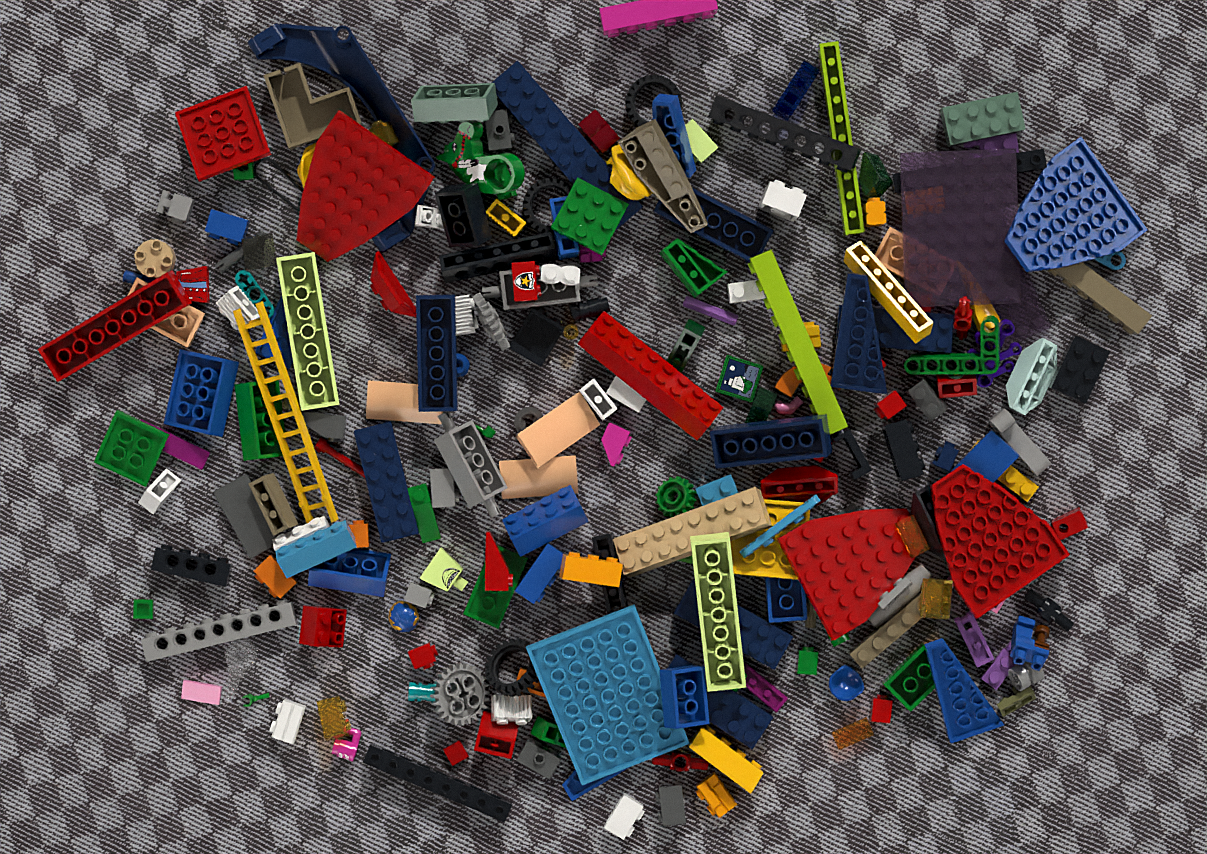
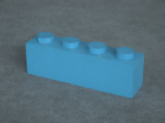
[275,520,357,578]

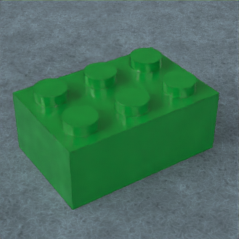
[882,643,935,712]

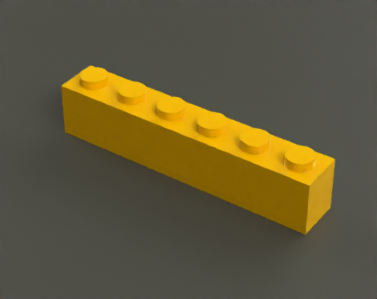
[843,240,934,344]

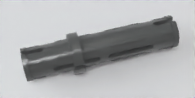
[215,230,268,274]

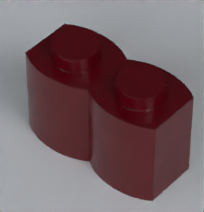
[578,109,621,154]

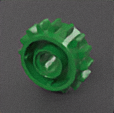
[655,476,697,517]

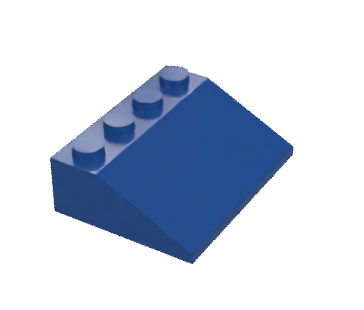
[163,349,239,437]

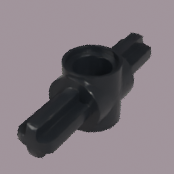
[1024,589,1074,631]

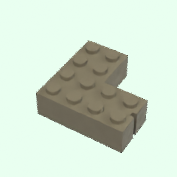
[263,63,363,150]

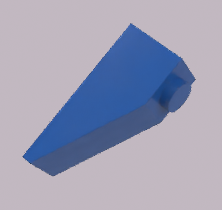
[549,196,580,260]

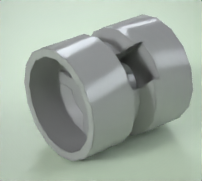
[1008,661,1044,691]

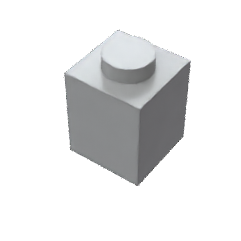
[404,582,435,608]

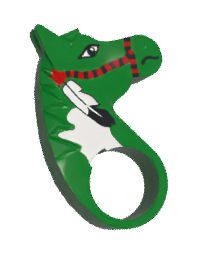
[436,120,525,194]

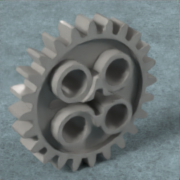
[472,292,511,351]
[430,663,490,726]

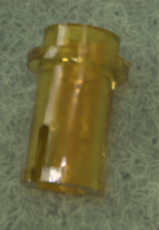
[563,324,579,340]

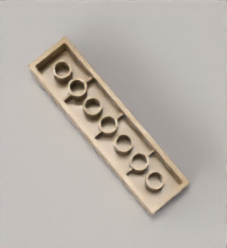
[613,487,772,578]

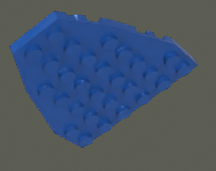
[1004,137,1148,272]

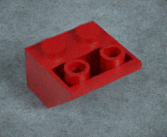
[299,605,347,647]
[474,711,519,759]

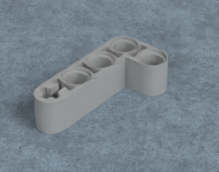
[987,408,1051,476]

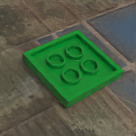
[550,177,629,255]
[94,410,170,487]

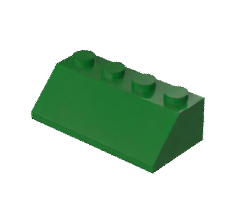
[234,380,285,461]

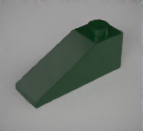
[666,319,706,373]

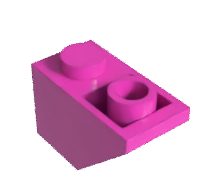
[601,422,632,466]

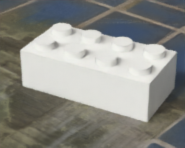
[758,180,807,222]

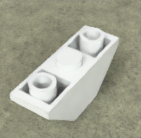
[415,205,444,230]

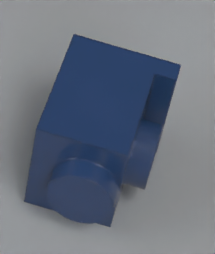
[930,440,959,471]

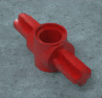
[953,296,973,340]
[652,752,709,771]

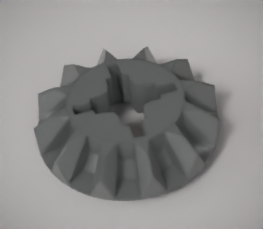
[514,407,543,433]

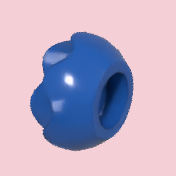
[457,353,470,377]

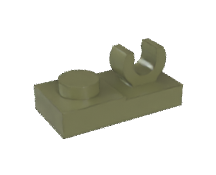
[997,686,1036,717]

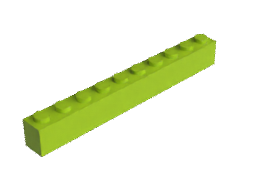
[817,41,865,236]
[747,249,848,434]

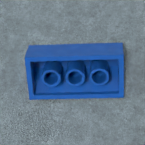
[308,548,391,597]

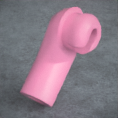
[774,396,804,414]

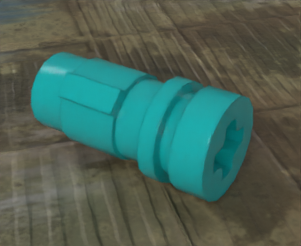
[408,682,437,702]

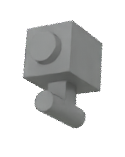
[156,190,195,224]

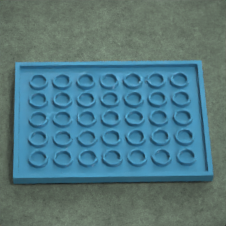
[526,604,690,785]

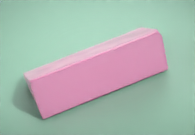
[181,680,223,705]

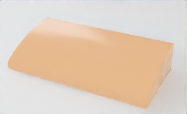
[875,227,958,298]
[127,277,205,348]
[366,380,444,424]
[516,392,600,468]
[499,455,579,499]

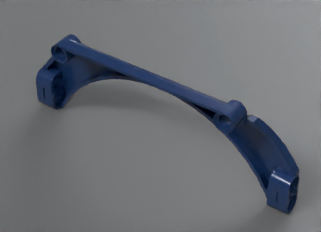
[247,23,435,254]

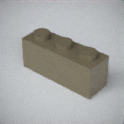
[249,473,298,536]

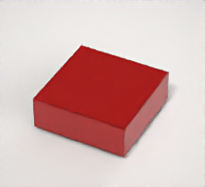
[443,740,469,766]

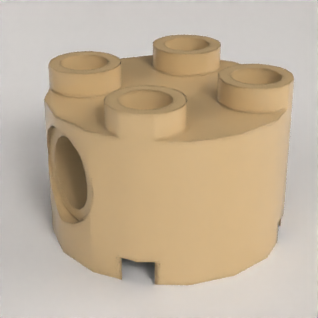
[134,239,176,279]

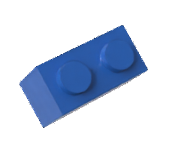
[205,209,250,245]

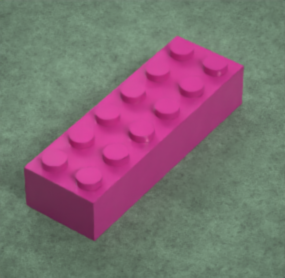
[599,0,718,38]

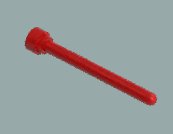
[314,436,365,478]

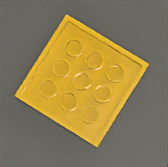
[730,499,810,580]

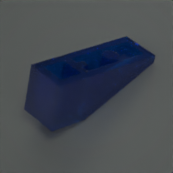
[772,60,820,121]

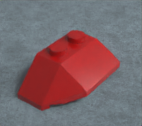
[369,251,416,317]
[761,465,838,506]

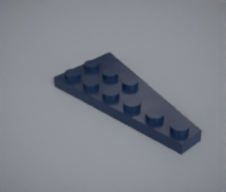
[830,272,888,395]

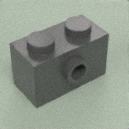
[485,109,515,152]
[908,376,948,422]
[516,738,561,780]
[655,785,686,827]

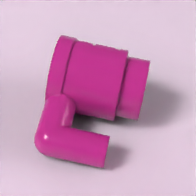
[332,726,362,762]

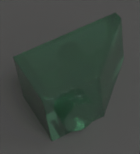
[859,152,893,198]
[744,387,777,423]

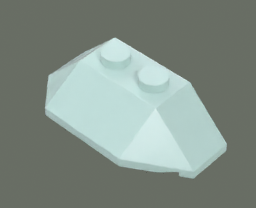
[1006,338,1057,415]

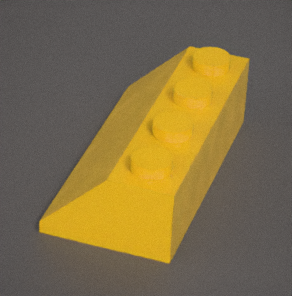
[688,725,763,794]

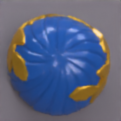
[388,601,419,632]

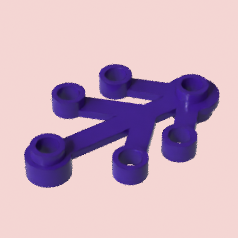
[967,319,1022,387]

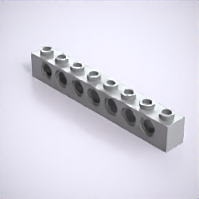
[141,599,298,662]

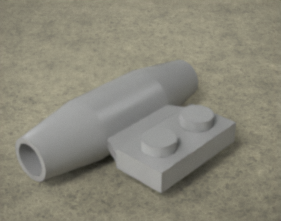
[868,564,932,628]

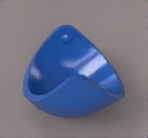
[829,665,864,701]

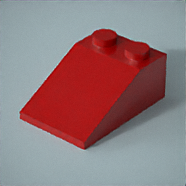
[485,531,513,591]

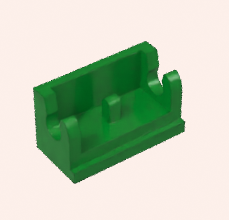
[494,159,517,201]

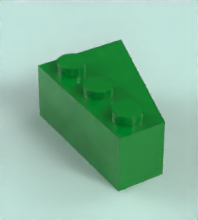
[659,238,727,298]

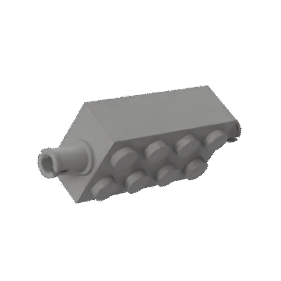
[482,263,598,311]
[434,411,508,518]

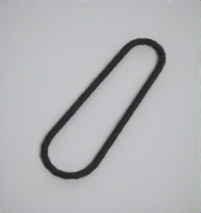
[254,158,303,212]

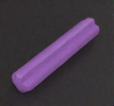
[683,296,738,326]

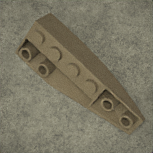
[618,119,708,233]

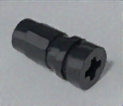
[569,297,610,324]

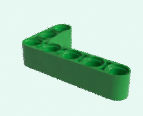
[904,315,1000,374]

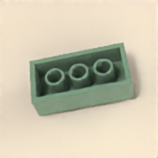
[411,83,498,124]
[940,92,1026,147]

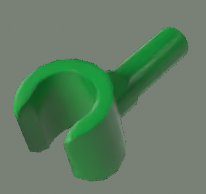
[475,425,496,438]
[242,693,270,707]

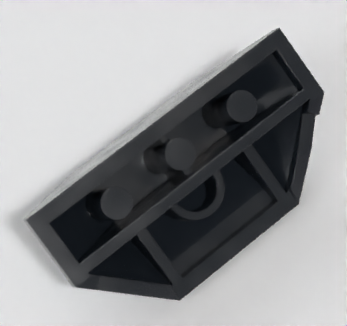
[910,485,946,561]

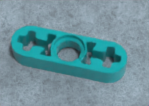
[235,270,275,319]

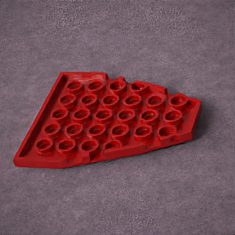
[296,110,435,262]
[930,464,1070,619]
[777,508,924,641]

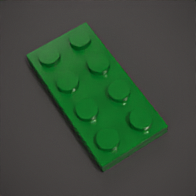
[463,545,528,629]

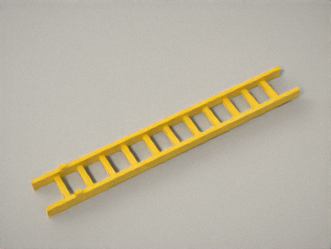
[233,301,339,523]

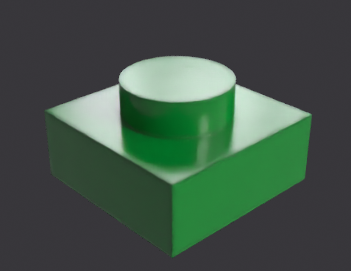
[133,599,154,619]

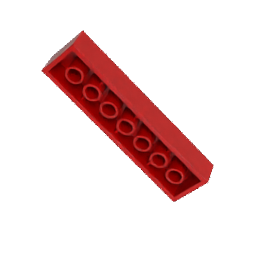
[38,270,192,382]
[577,311,724,441]

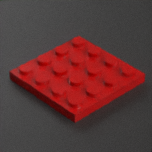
[175,86,271,182]

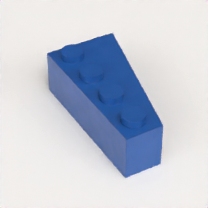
[652,94,696,178]

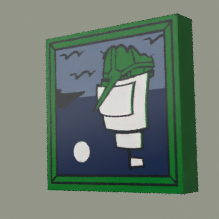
[715,355,763,403]

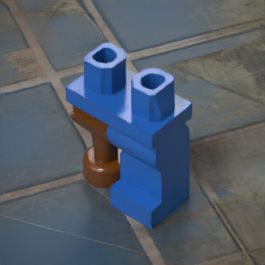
[1010,615,1050,671]

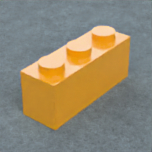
[559,551,623,587]

